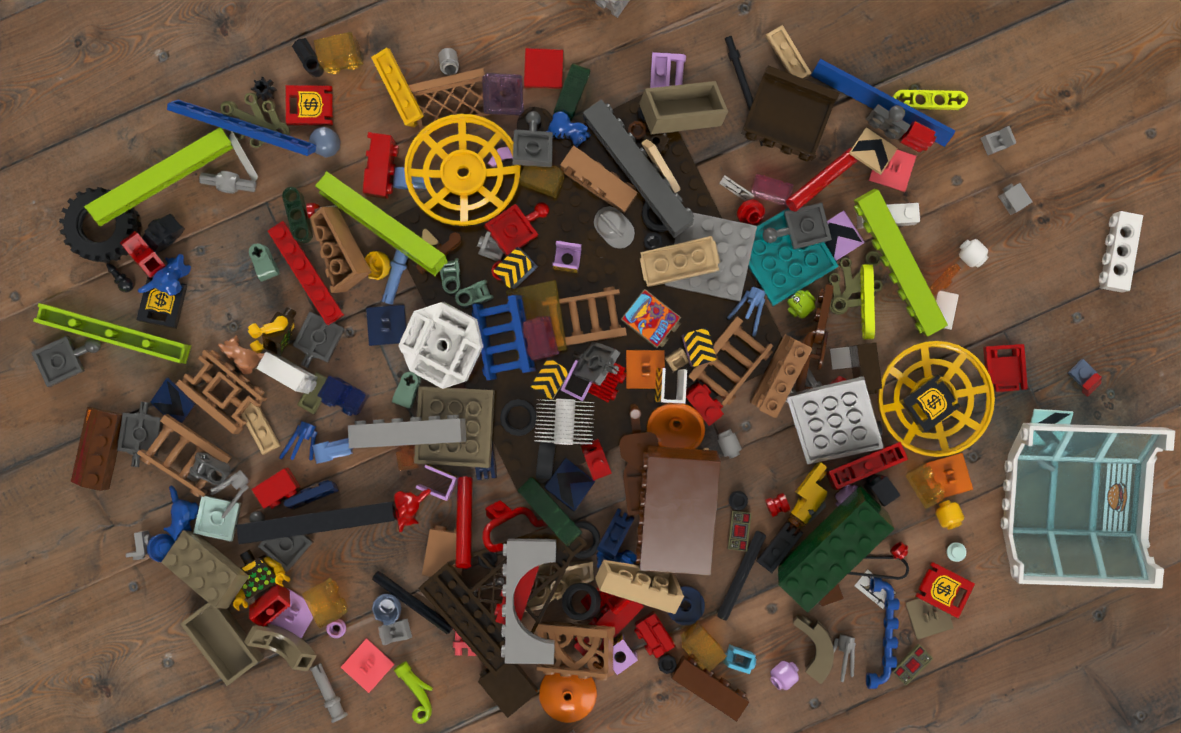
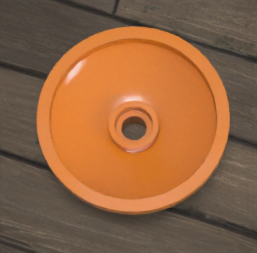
[647,403,705,449]
[539,664,597,723]

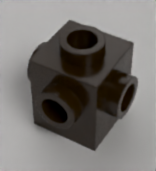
[641,132,670,156]

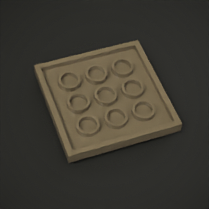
[414,387,495,468]

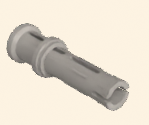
[310,663,348,723]

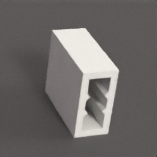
[256,352,318,394]

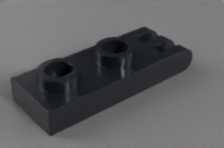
[756,521,803,573]

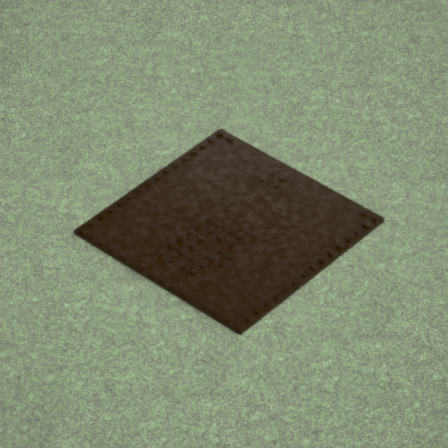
[393,94,783,494]

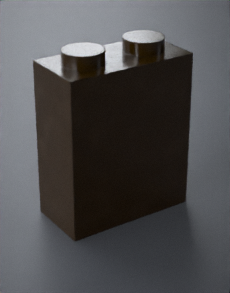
[849,342,882,394]
[478,664,538,718]

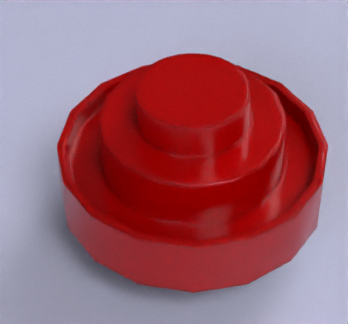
[737,199,765,225]

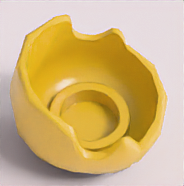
[365,251,391,280]

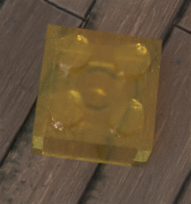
[314,32,363,74]
[301,578,348,629]
[680,620,727,672]

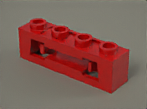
[826,442,908,490]

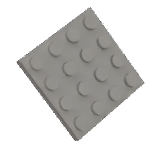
[665,213,757,302]
[787,376,884,465]

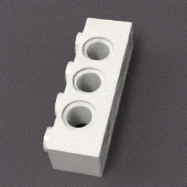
[1099,211,1143,292]

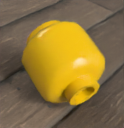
[935,500,964,530]

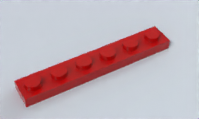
[267,221,344,326]

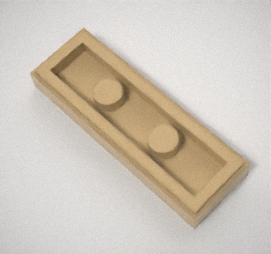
[765,25,812,79]
[641,139,681,193]
[241,395,281,455]

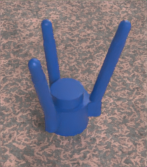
[279,421,318,460]

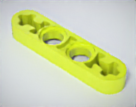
[893,90,968,110]
[860,264,875,339]

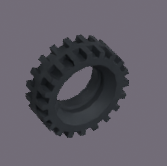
[59,187,141,263]

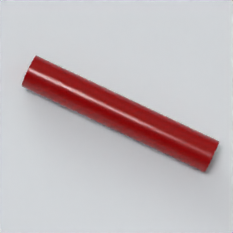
[786,147,858,212]
[455,476,473,568]

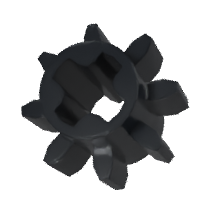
[251,77,277,101]

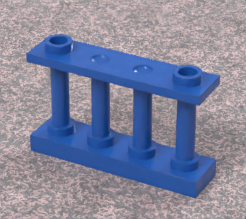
[472,295,536,380]

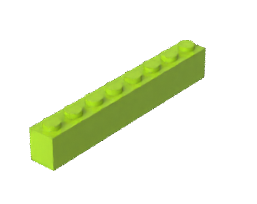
[854,189,948,337]

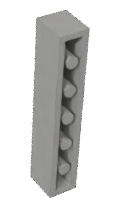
[348,415,466,448]

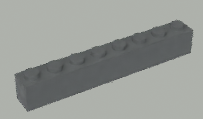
[583,99,694,238]

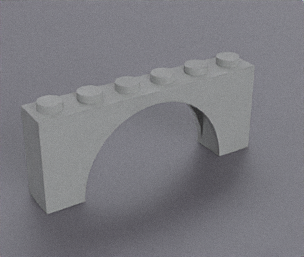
[501,539,556,664]

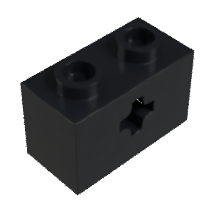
[863,474,901,507]

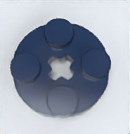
[667,586,705,625]

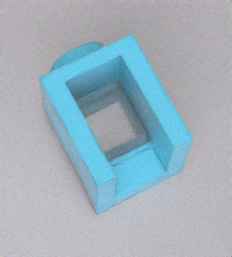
[724,644,756,674]

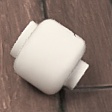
[959,239,988,268]

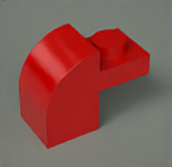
[120,231,165,277]

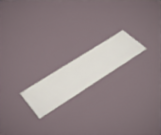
[228,131,258,181]

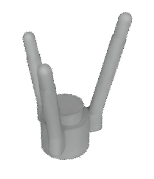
[210,470,250,518]
[833,634,856,682]

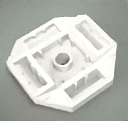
[398,302,483,389]

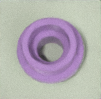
[327,618,346,638]

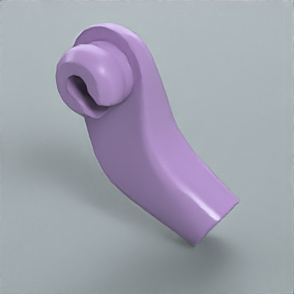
[487,146,513,168]

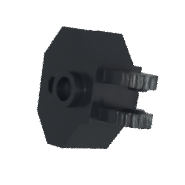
[142,214,185,254]

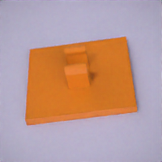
[626,350,665,389]
[925,453,973,500]

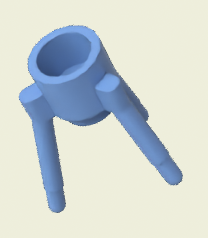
[727,287,766,337]

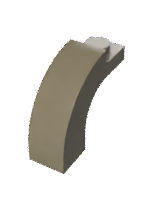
[793,614,834,684]
[244,624,317,671]

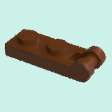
[416,232,461,275]

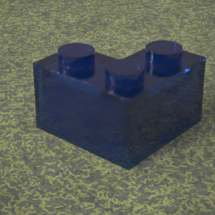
[317,375,369,416]

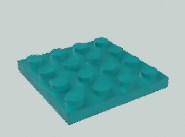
[748,208,839,307]

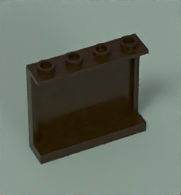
[741,65,840,162]

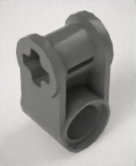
[189,452,231,485]

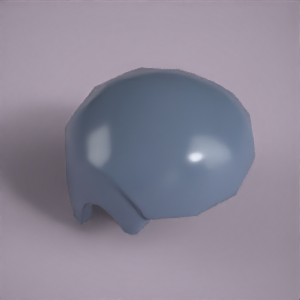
[309,127,341,158]
[372,594,402,626]

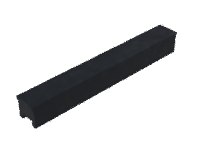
[235,501,395,544]

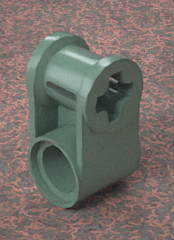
[249,243,280,282]
[440,258,461,296]
[455,280,494,308]
[392,371,421,409]

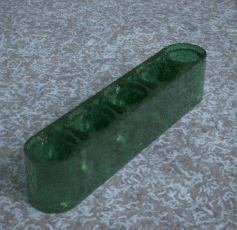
[518,477,583,547]

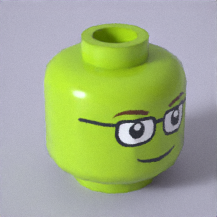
[787,290,816,318]

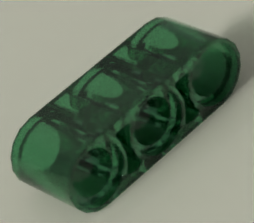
[553,63,591,121]
[282,187,313,244]

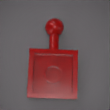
[484,202,549,257]

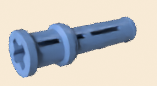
[381,248,408,304]

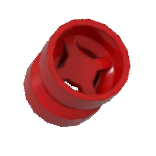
[765,493,790,518]

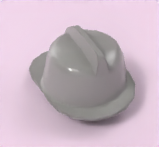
[594,206,635,248]

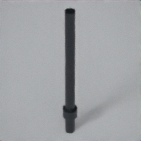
[725,36,764,147]

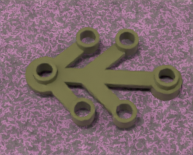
[220,93,290,148]
[828,251,883,315]

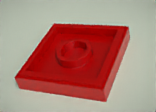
[524,48,564,89]

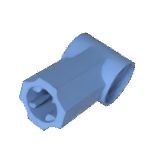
[393,167,432,190]
[312,438,353,464]

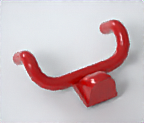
[482,500,549,552]

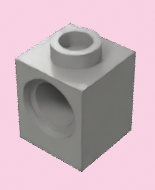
[998,183,1033,215]

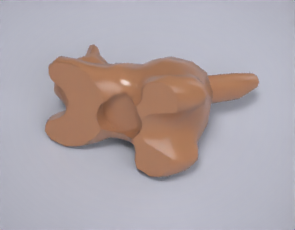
[218,335,265,374]

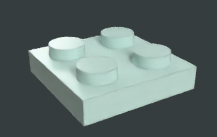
[193,495,241,541]

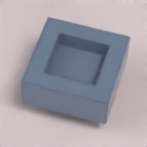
[1068,359,1097,386]

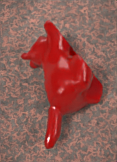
[394,489,431,532]

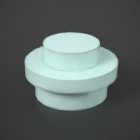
[946,542,966,562]

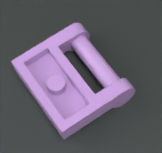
[650,52,686,88]

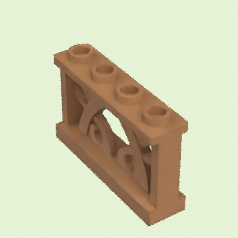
[536,621,615,681]

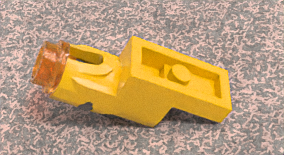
[788,462,827,529]

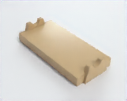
[640,236,720,287]

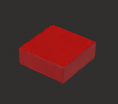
[1082,373,1102,397]

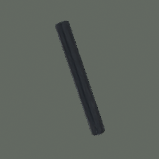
[717,531,766,621]
[372,571,453,634]

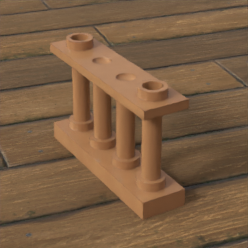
[543,287,627,348]
[687,317,773,406]
[137,414,233,497]

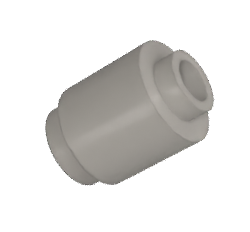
[438,48,459,76]
[717,429,742,459]

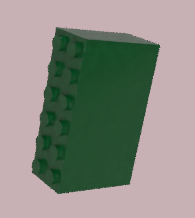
[778,485,895,613]

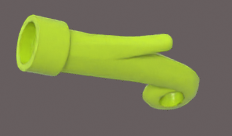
[394,661,433,724]

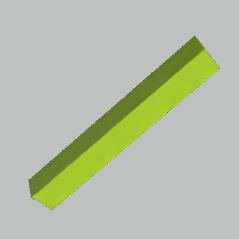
[84,127,233,227]
[315,171,448,276]
[33,303,191,364]

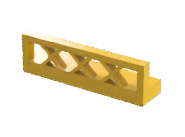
[371,48,424,127]

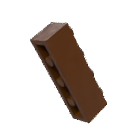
[671,656,749,722]

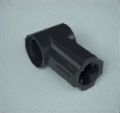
[292,38,325,77]

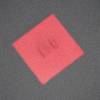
[868,150,916,192]
[341,638,395,693]

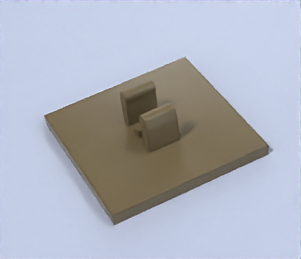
[905,599,954,640]

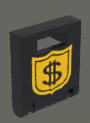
[136,277,187,329]
[900,374,961,433]

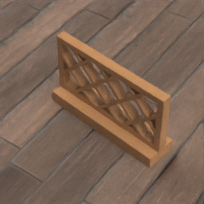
[408,68,494,131]

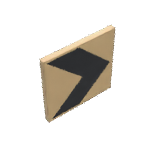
[849,127,898,175]

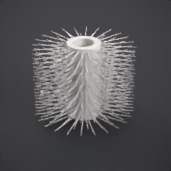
[534,399,595,445]

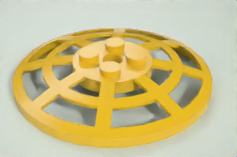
[404,114,521,226]
[878,341,995,457]

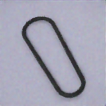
[849,556,909,580]

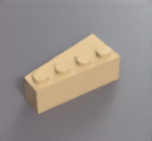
[595,560,684,614]

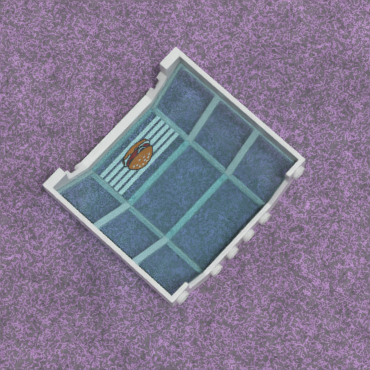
[1001,423,1175,588]

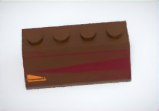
[71,407,123,491]

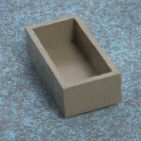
[639,81,728,134]
[161,530,249,609]
[180,603,264,686]

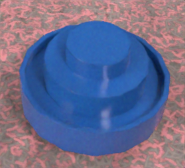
[147,534,175,562]

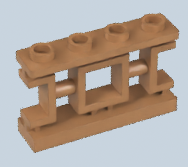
[750,334,812,418]
[175,349,267,434]

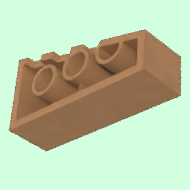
[560,145,638,214]
[310,207,371,293]

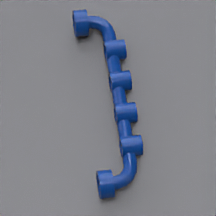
[866,577,900,689]

